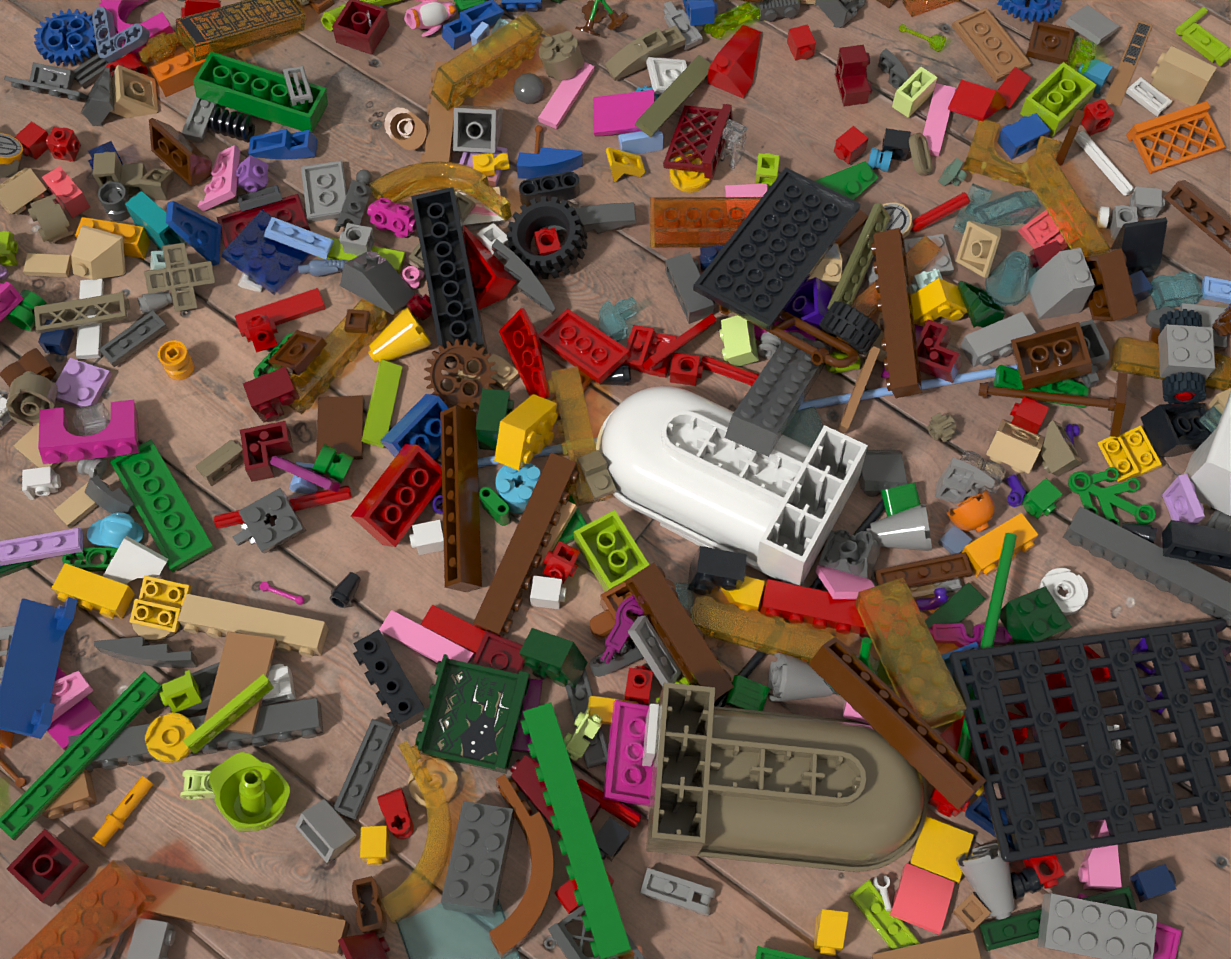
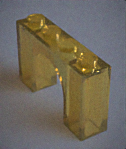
[963,120,1061,193]

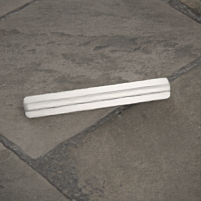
[1075,131,1134,196]

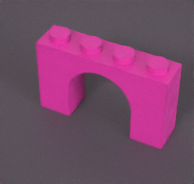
[98,0,178,59]
[38,400,139,464]

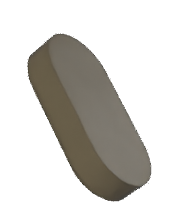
[909,133,932,176]

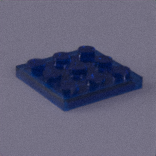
[221,210,310,295]

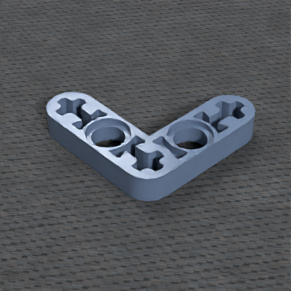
[92,6,150,62]

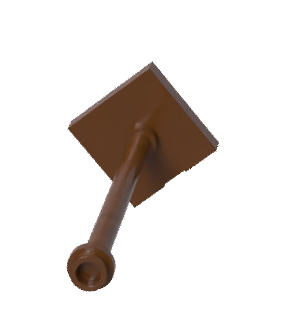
[978,372,1128,437]

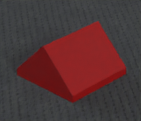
[948,79,1007,121]

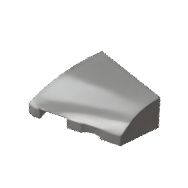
[935,458,995,503]

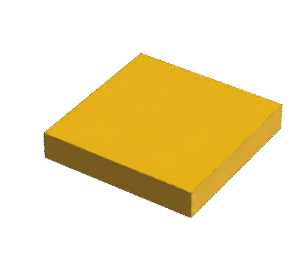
[909,816,974,884]

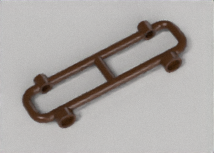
[715,302,859,368]

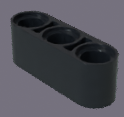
[519,172,580,207]

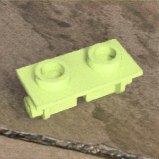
[563,707,602,761]

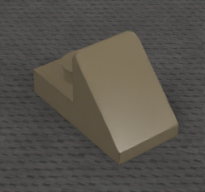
[139,168,174,201]
[577,450,616,500]

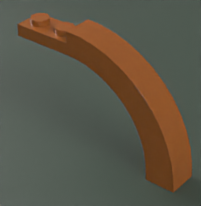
[488,774,553,959]

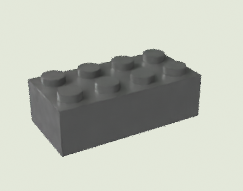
[441,801,515,918]

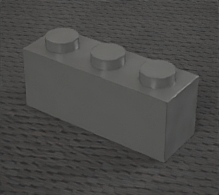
[665,252,716,324]

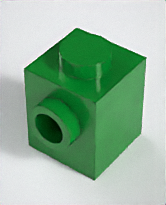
[1022,478,1063,520]

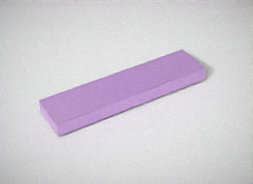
[0,528,83,566]

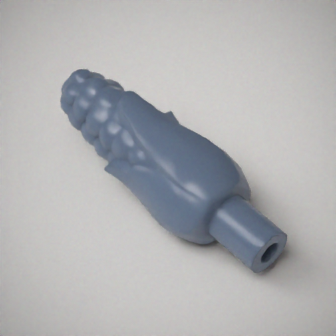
[298,259,348,277]

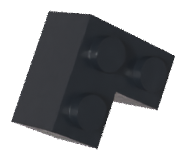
[687,546,747,595]

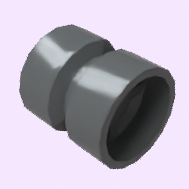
[98,181,131,221]

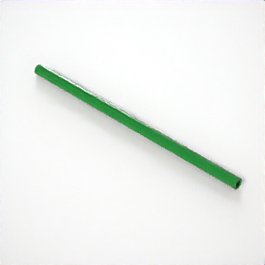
[957,533,1017,762]

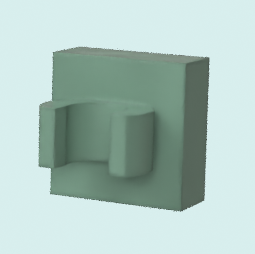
[938,158,967,186]

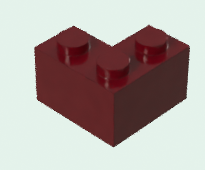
[834,44,872,107]
[917,319,962,383]
[243,366,300,423]
[240,421,294,482]

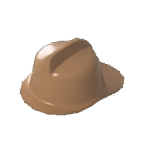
[384,107,427,150]

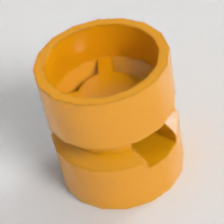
[158,340,194,380]

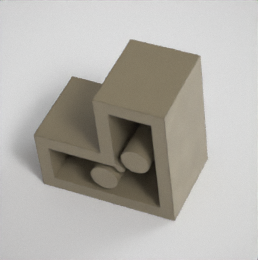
[93,152,147,197]

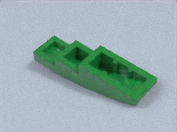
[994,365,1089,408]

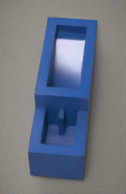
[442,0,504,50]
[248,129,317,159]
[517,147,583,179]

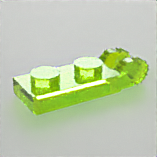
[704,2,760,39]

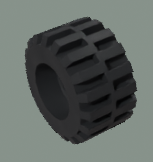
[819,301,881,355]

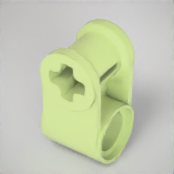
[180,770,215,800]

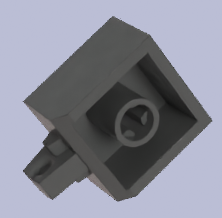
[1069,319,1110,388]
[232,488,306,554]

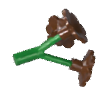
[575,0,629,37]

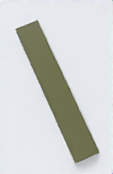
[635,55,711,137]
[827,203,891,310]

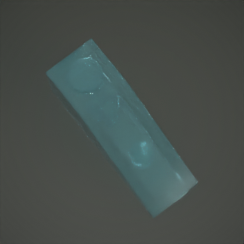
[972,190,1042,226]

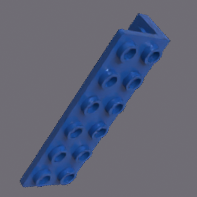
[0,597,77,739]

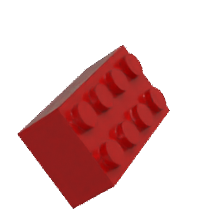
[351,444,442,547]

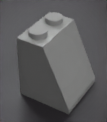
[453,105,503,153]
[1026,248,1095,320]

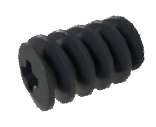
[208,107,255,143]

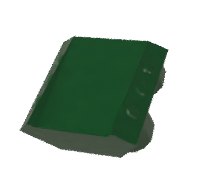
[958,281,1006,328]

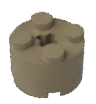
[538,31,584,81]
[28,194,74,244]
[6,371,58,426]

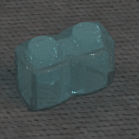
[1150,272,1203,310]

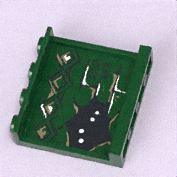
[415,654,531,774]

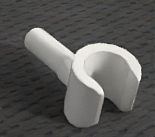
[873,876,892,911]

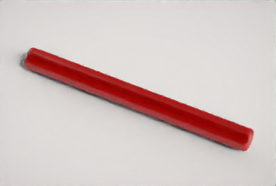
[214,485,352,529]

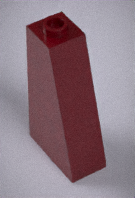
[510,755,601,839]

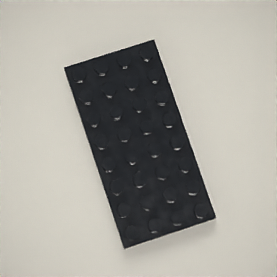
[693,167,861,331]

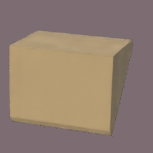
[956,221,1001,278]

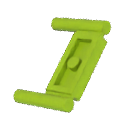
[1175,7,1231,66]

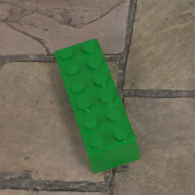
[193,52,328,133]

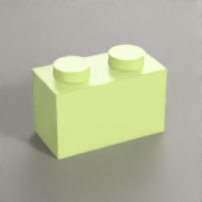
[892,67,937,118]
[719,315,759,367]

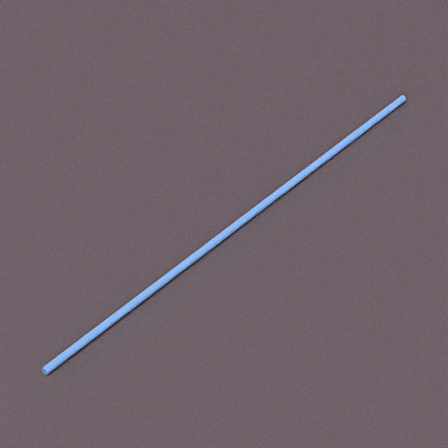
[440,364,1018,468]

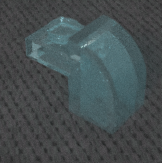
[952,183,993,234]
[599,297,637,342]

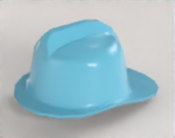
[86,512,144,548]

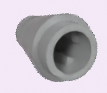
[137,291,173,315]

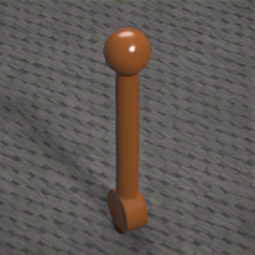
[534,125,543,154]
[0,758,27,788]

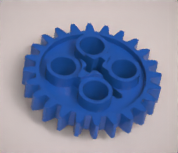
[997,0,1062,22]
[34,9,97,66]

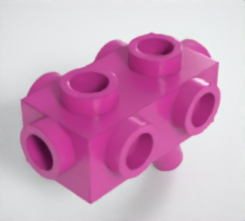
[367,198,417,238]

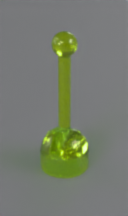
[899,24,946,52]

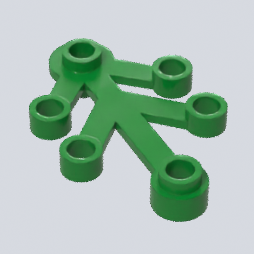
[1068,467,1156,526]

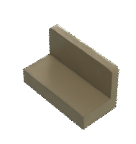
[195,440,244,486]

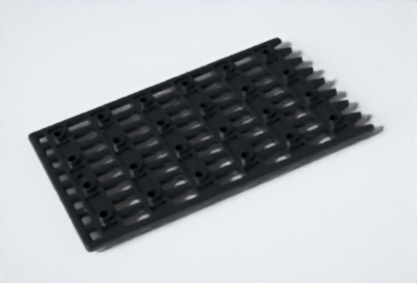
[949,619,1231,862]

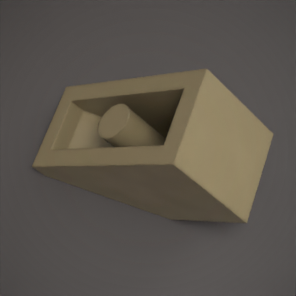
[1041,420,1083,476]

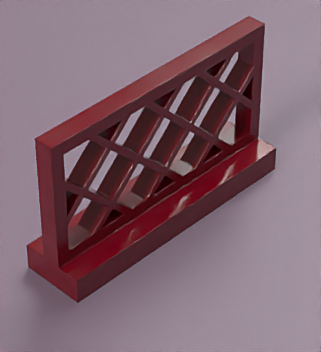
[663,104,733,179]

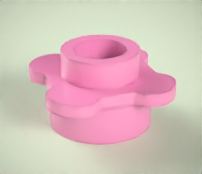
[402,266,424,289]

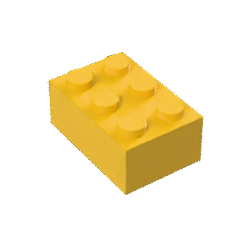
[494,394,558,471]

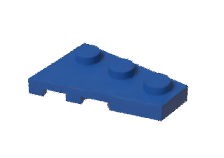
[166,201,221,266]

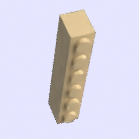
[178,594,329,657]

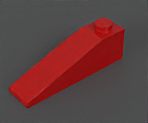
[707,24,761,99]
[463,225,516,309]
[499,308,550,399]

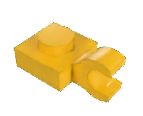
[472,153,510,177]

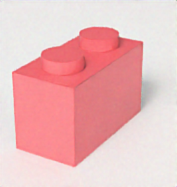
[42,166,90,219]

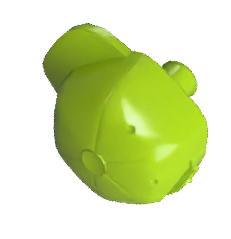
[209,752,290,832]

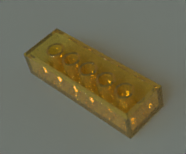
[431,12,543,111]
[855,577,966,728]

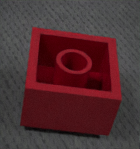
[332,0,390,55]
[6,828,89,907]

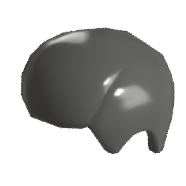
[513,73,544,104]

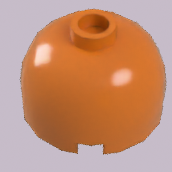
[946,489,995,533]

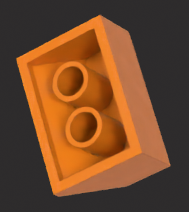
[149,42,212,97]

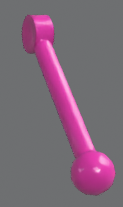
[260,582,305,605]

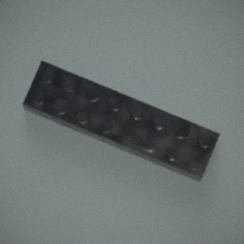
[411,187,488,363]

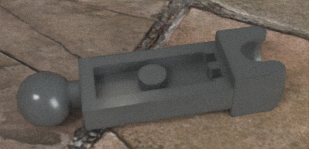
[334,169,372,232]

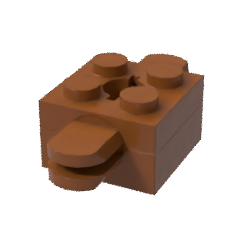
[590,579,676,642]

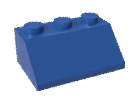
[380,394,449,460]

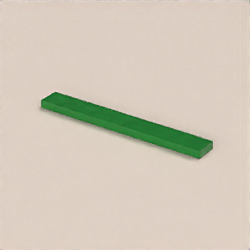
[0,671,163,841]

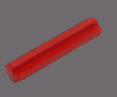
[912,192,970,232]
[700,355,759,386]
[577,779,641,828]

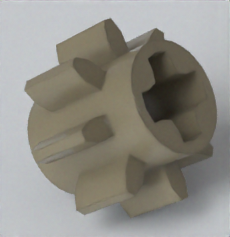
[927,413,956,442]

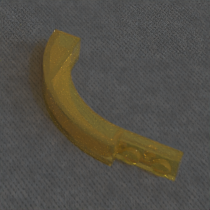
[369,161,512,221]
[380,741,452,924]

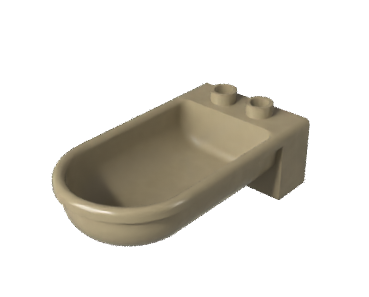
[646,682,928,872]

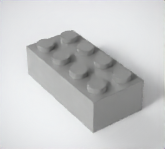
[1037,893,1157,959]

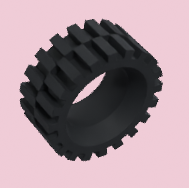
[507,196,588,279]

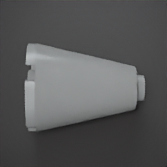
[867,504,932,551]
[768,652,835,702]
[956,843,1015,919]

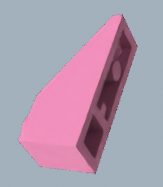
[1078,820,1122,891]

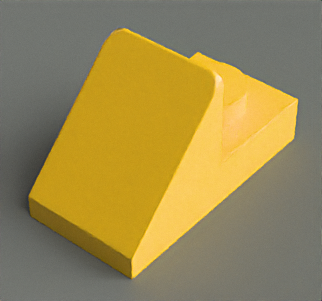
[606,147,645,182]

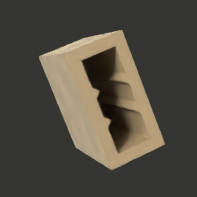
[1150,46,1217,106]

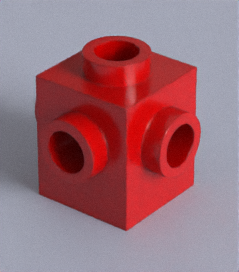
[46,127,81,162]
[244,314,278,353]
[543,541,580,584]

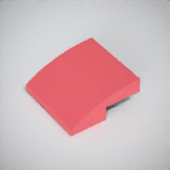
[1018,206,1081,250]
[890,863,955,935]

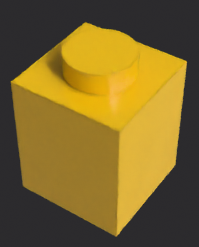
[360,826,390,866]

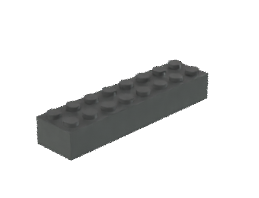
[725,331,830,457]

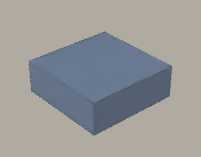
[938,525,972,555]

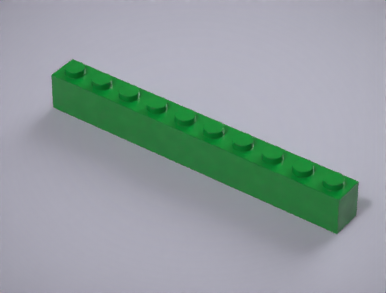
[520,702,631,959]

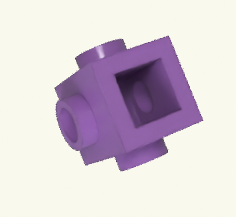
[236,155,268,192]

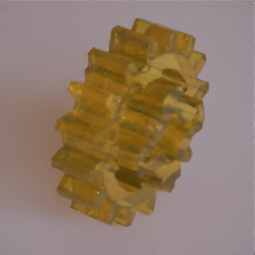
[139,32,182,63]

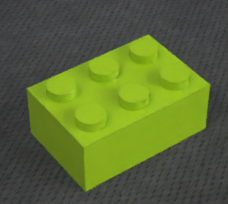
[1020,62,1096,137]
[574,510,649,592]

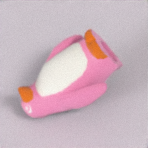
[404,0,456,37]

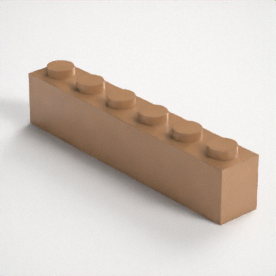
[421,62,462,176]

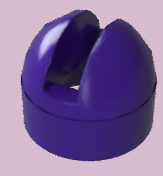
[432,495,443,515]

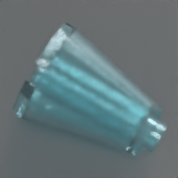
[985,251,1029,306]

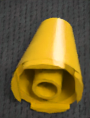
[368,307,432,363]

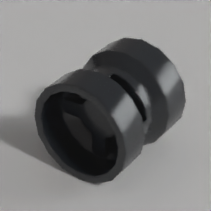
[1011,866,1041,900]

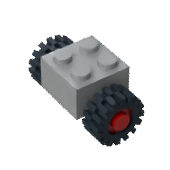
[1158,309,1215,404]

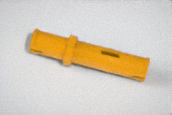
[92,776,154,847]

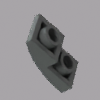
[878,49,909,89]
[85,475,134,515]

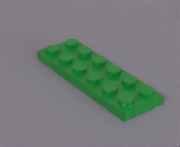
[110,439,215,572]

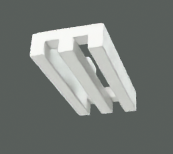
[1126,77,1173,117]

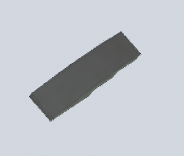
[548,202,637,235]
[492,239,556,315]
[94,637,197,668]

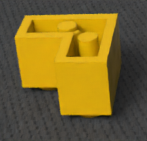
[911,278,967,327]

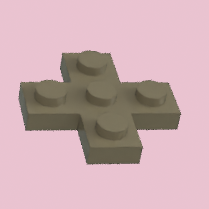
[144,242,215,311]

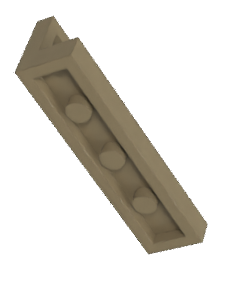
[34,292,130,333]

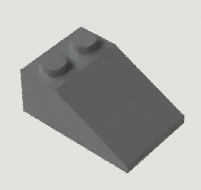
[340,250,415,315]

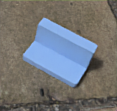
[618,130,663,154]

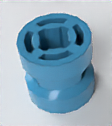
[868,147,893,172]

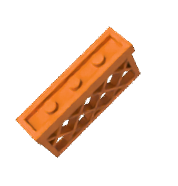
[1126,101,1225,174]

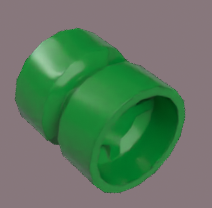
[6,290,47,331]
[312,443,354,483]

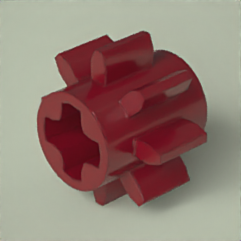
[407,294,432,321]

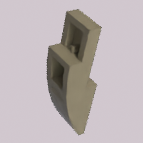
[605,25,686,81]

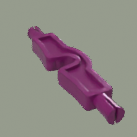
[600,595,644,664]
[916,623,1013,648]

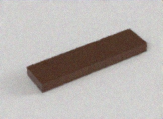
[874,552,973,595]

